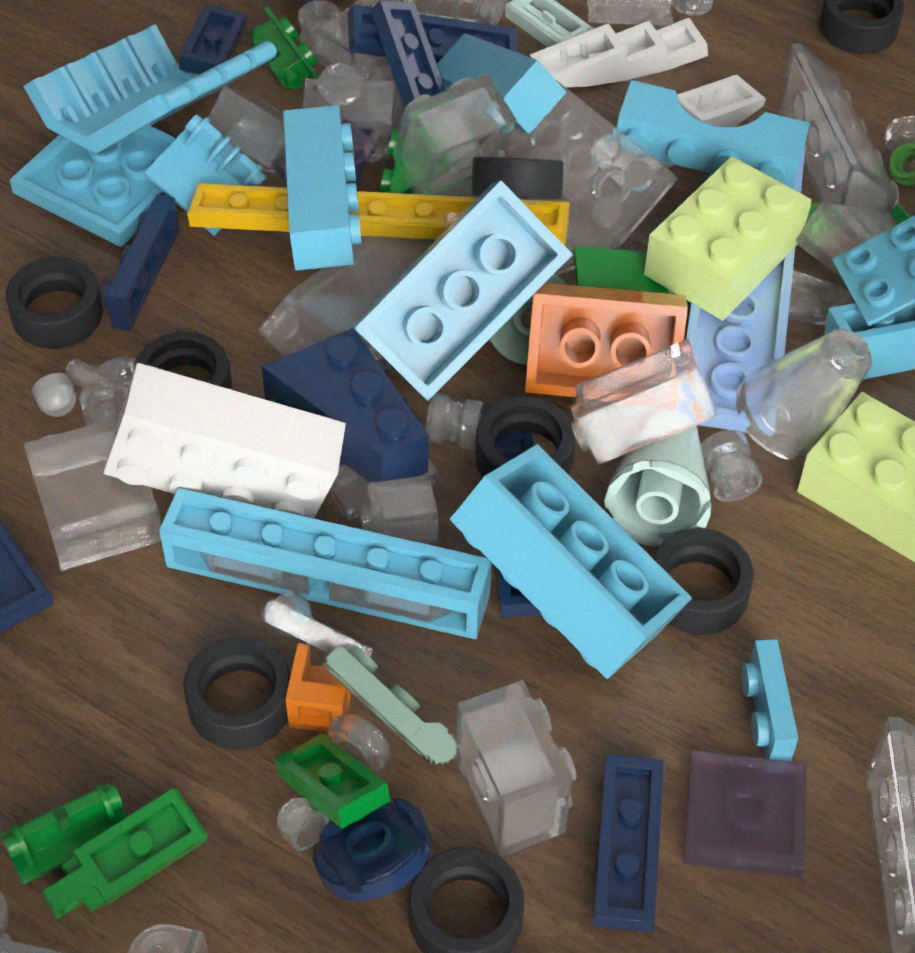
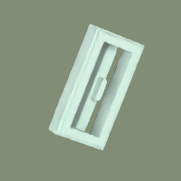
[505,0,594,47]

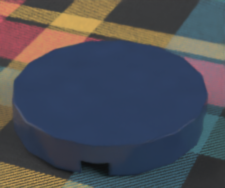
[312,798,432,902]

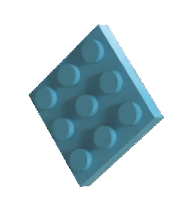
[10,126,176,247]

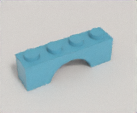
[613,80,810,189]

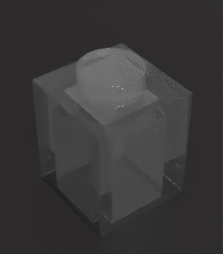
[359,475,439,547]

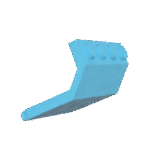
[23,24,277,154]

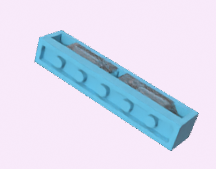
[159,488,492,640]

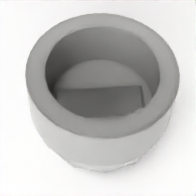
[32,373,76,418]

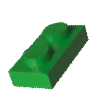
[275,733,390,829]

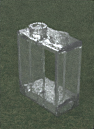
[570,338,717,465]

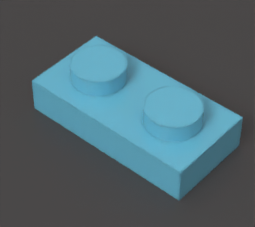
[741,639,798,767]

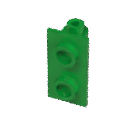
[251,6,322,90]
[0,783,127,885]

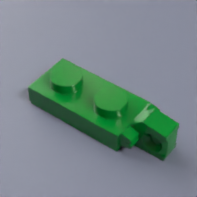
[42,787,208,920]

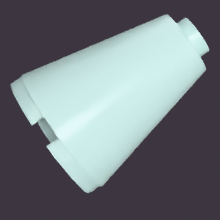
[604,409,712,547]

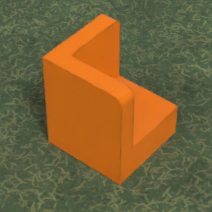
[286,643,352,734]

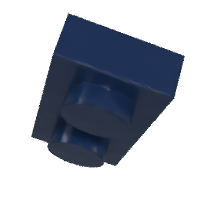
[179,5,246,74]

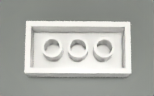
[103,363,346,519]

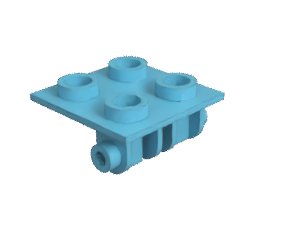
[143,114,267,236]
[832,216,915,326]

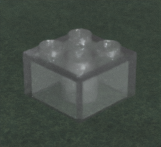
[393,73,516,195]
[456,680,576,857]

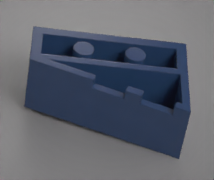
[261,328,429,493]

